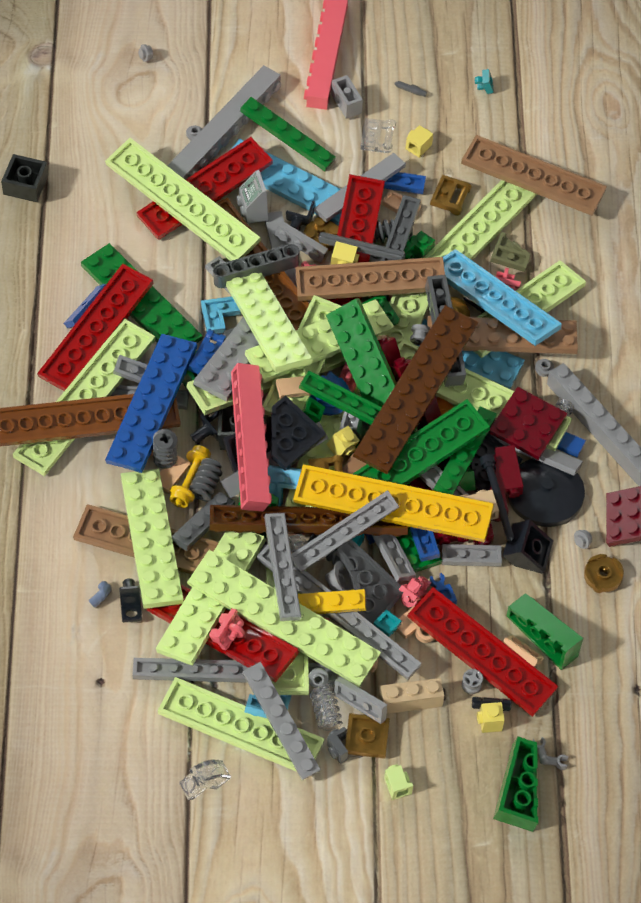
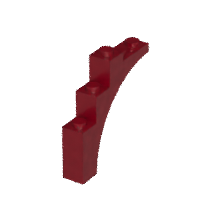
[377,335,442,430]
[433,445,523,545]

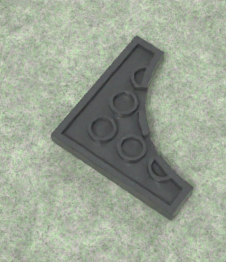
[334,539,404,631]

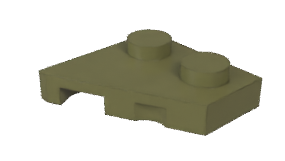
[490,231,531,272]

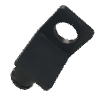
[286,201,316,231]
[190,410,219,445]
[119,578,142,623]

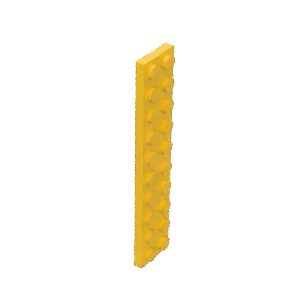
[293,464,494,542]

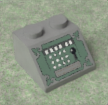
[237,170,268,224]

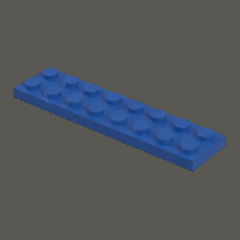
[105,334,197,473]

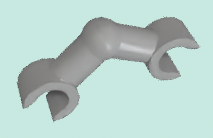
[533,737,568,770]

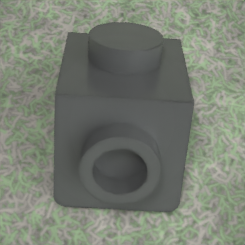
[327,727,348,764]

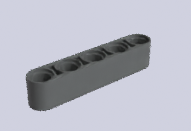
[213,244,300,289]

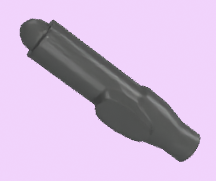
[394,81,427,97]

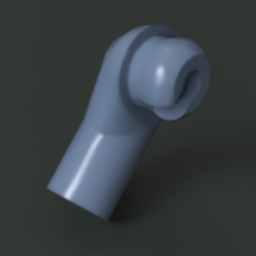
[88,581,112,608]

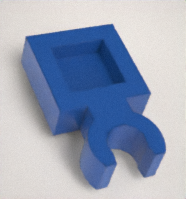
[430,573,457,604]

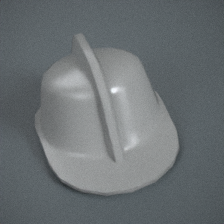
[324,561,354,591]

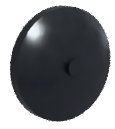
[508,458,585,527]

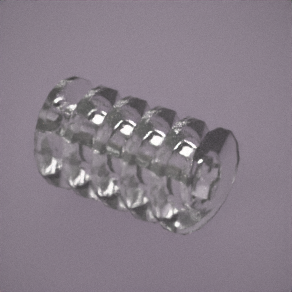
[310,684,343,731]

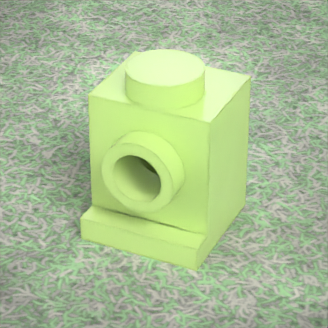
[384,764,413,800]

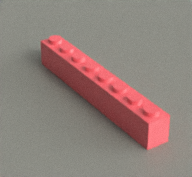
[304,0,348,110]
[231,363,272,512]

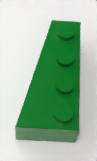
[506,593,583,670]
[493,736,539,832]

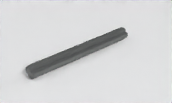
[319,232,406,260]

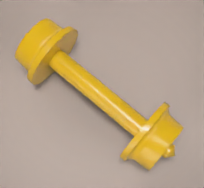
[169,445,211,508]

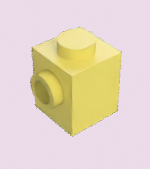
[405,125,433,158]
[330,241,359,265]
[326,426,360,456]
[477,702,504,733]

